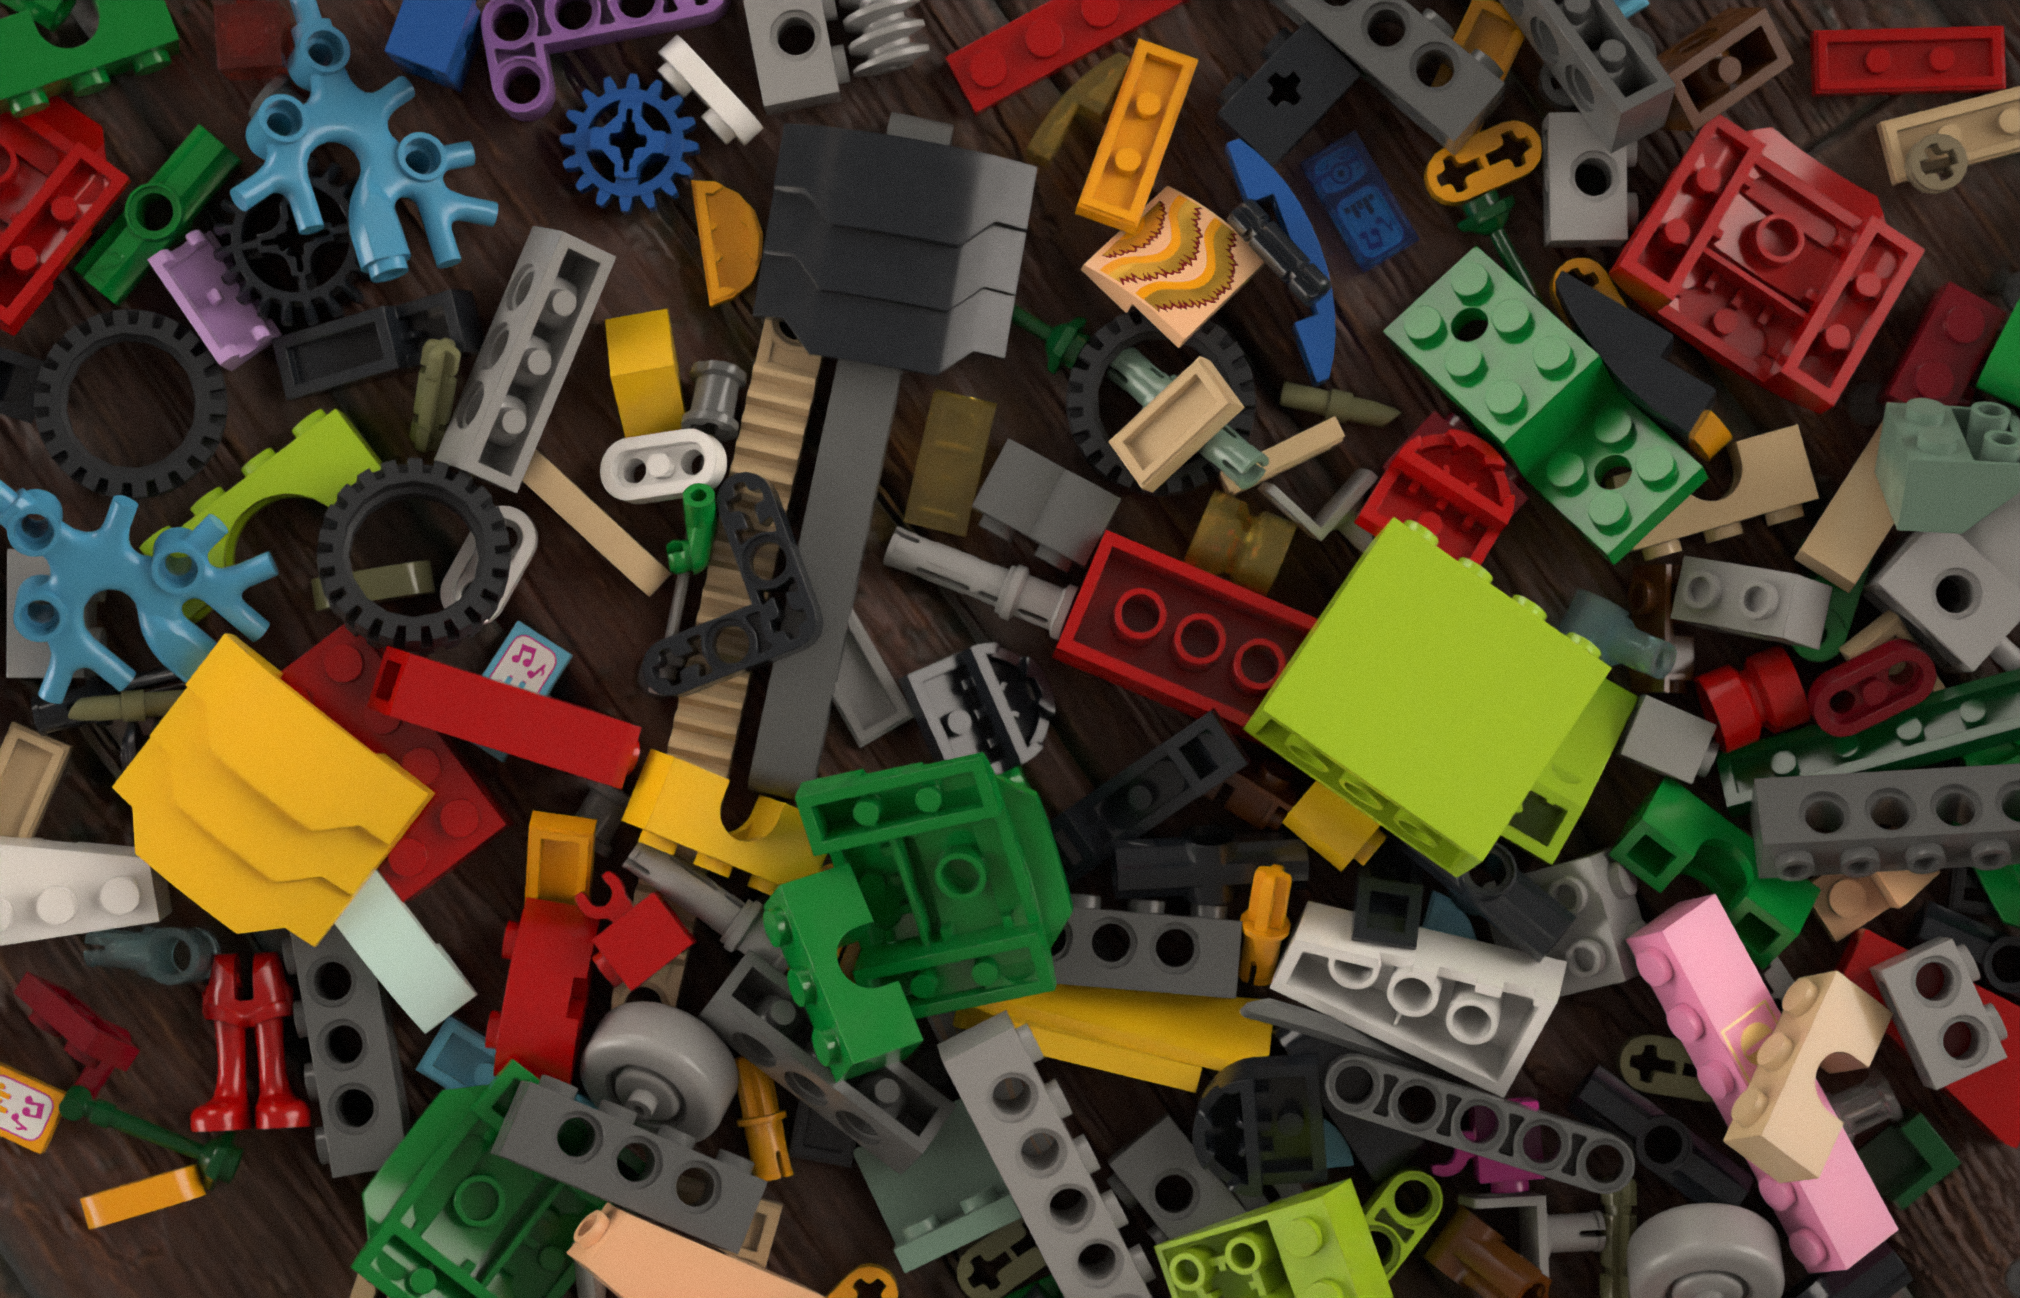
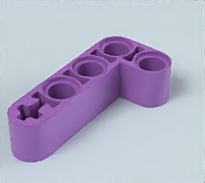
[481,0,731,122]

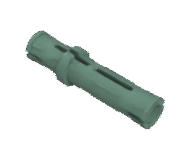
[1107,346,1269,490]

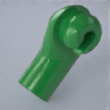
[666,483,718,575]

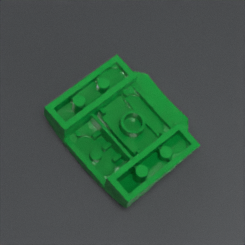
[795,752,1074,1019]
[350,1059,646,1298]

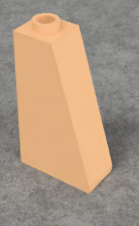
[567,1202,826,1298]

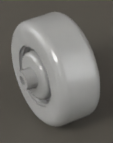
[579,1001,739,1143]
[1627,1203,1785,1298]

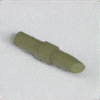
[1278,381,1402,428]
[68,689,185,722]

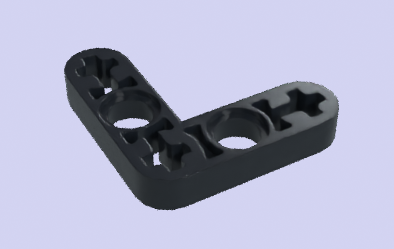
[642,472,824,698]

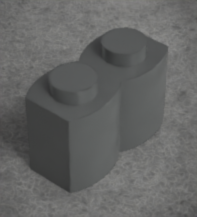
[972,439,1121,573]

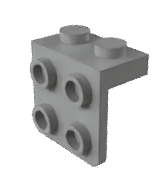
[1482,846,1647,997]

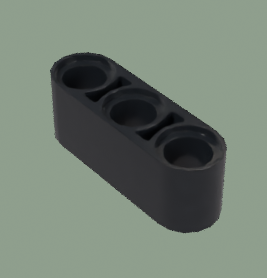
[1272,1007,1429,1185]

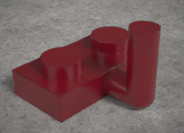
[13,971,140,1100]

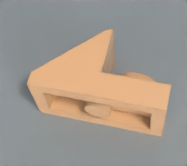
[1809,826,1941,942]

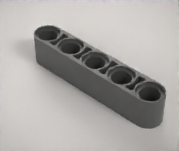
[1324,1052,1635,1194]

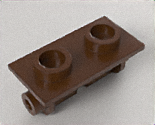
[1627,564,1694,694]
[1193,720,1303,832]

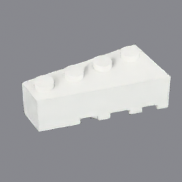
[0,836,172,946]
[1270,901,1567,1098]

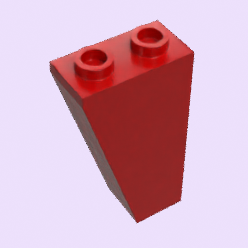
[367,645,642,789]
[1833,928,2020,1149]

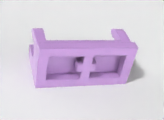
[147,230,283,371]

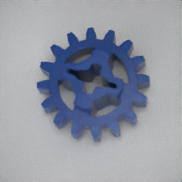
[560,73,700,215]

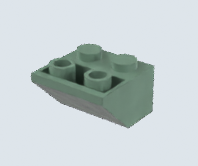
[1874,398,2020,534]

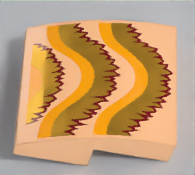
[1081,185,1265,348]

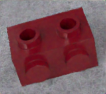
[1875,281,2007,407]

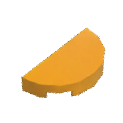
[691,180,764,308]

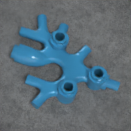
[230,0,498,283]
[0,480,279,704]

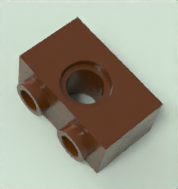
[1656,7,1794,131]

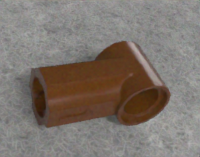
[1422,1204,1552,1298]

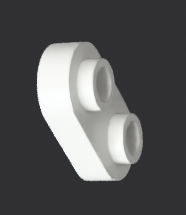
[657,35,763,146]
[600,429,727,504]
[440,506,538,625]

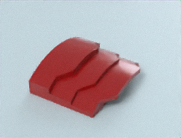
[0,95,131,336]
[1608,114,1925,414]

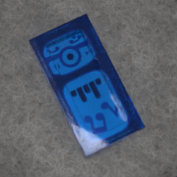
[1299,131,1420,274]

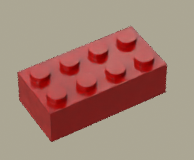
[1052,530,1318,751]
[280,624,514,902]

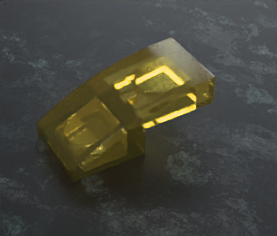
[1026,52,1130,169]
[903,389,997,537]

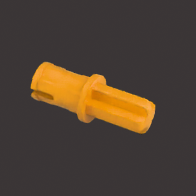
[1238,863,1292,986]
[735,1055,794,1181]

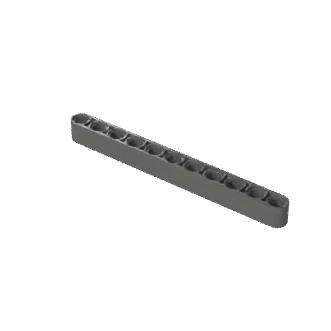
[747,112,955,801]

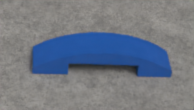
[1224,138,1336,387]

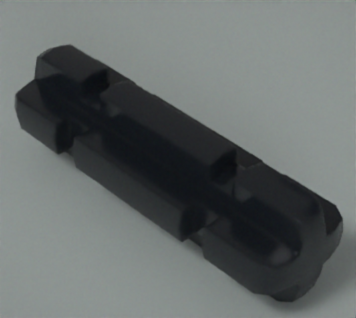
[1228,199,1332,307]

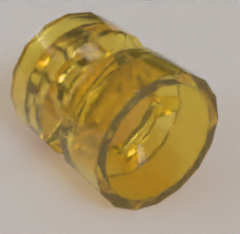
[1183,489,1297,597]

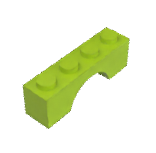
[139,409,382,624]

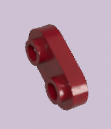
[1807,639,1936,737]

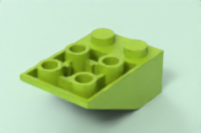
[1499,678,1639,865]
[1154,1178,1394,1298]

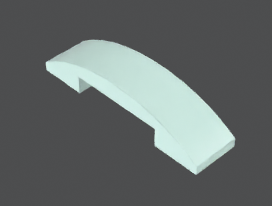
[334,869,478,1034]

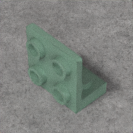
[854,1098,1022,1273]

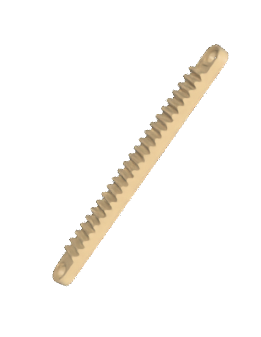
[611,319,824,1010]

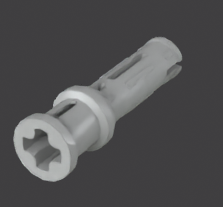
[883,526,1079,640]
[622,842,788,974]

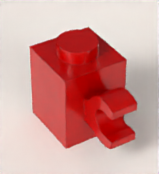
[575,870,697,991]

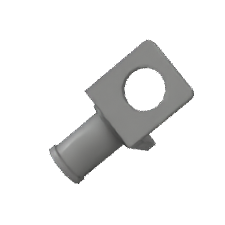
[1257,468,1378,553]
[1458,1190,1606,1278]

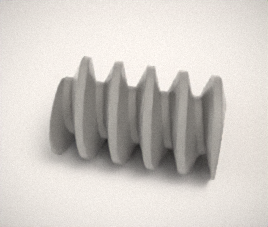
[839,0,930,77]

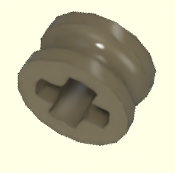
[1904,133,1968,195]

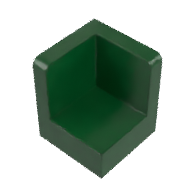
[1856,1108,1961,1211]

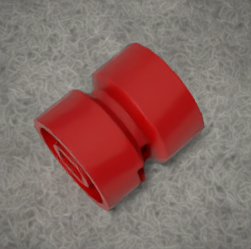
[1694,644,1810,753]

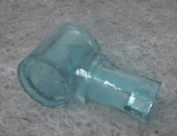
[1558,588,1677,679]
[84,926,220,985]

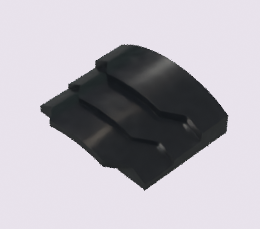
[752,123,1038,377]

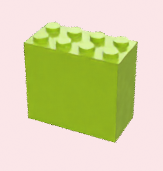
[1243,517,1612,878]

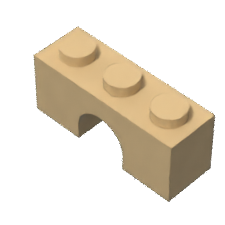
[1604,424,1819,561]
[1723,971,1893,1183]

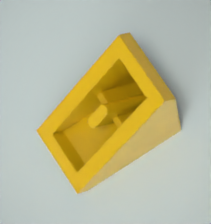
[605,308,686,438]

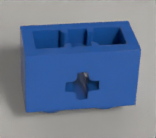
[384,0,482,93]

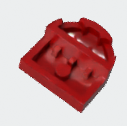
[1354,429,1515,566]

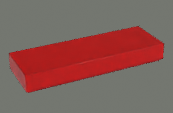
[1810,26,2006,97]

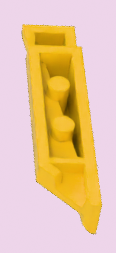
[952,984,1273,1093]

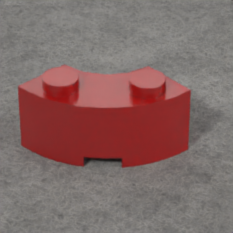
[485,897,601,1085]

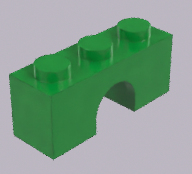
[0,0,179,118]
[1608,775,1821,970]
[763,863,923,1083]

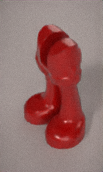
[190,951,311,1132]

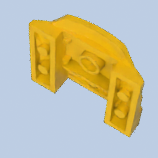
[112,633,435,947]

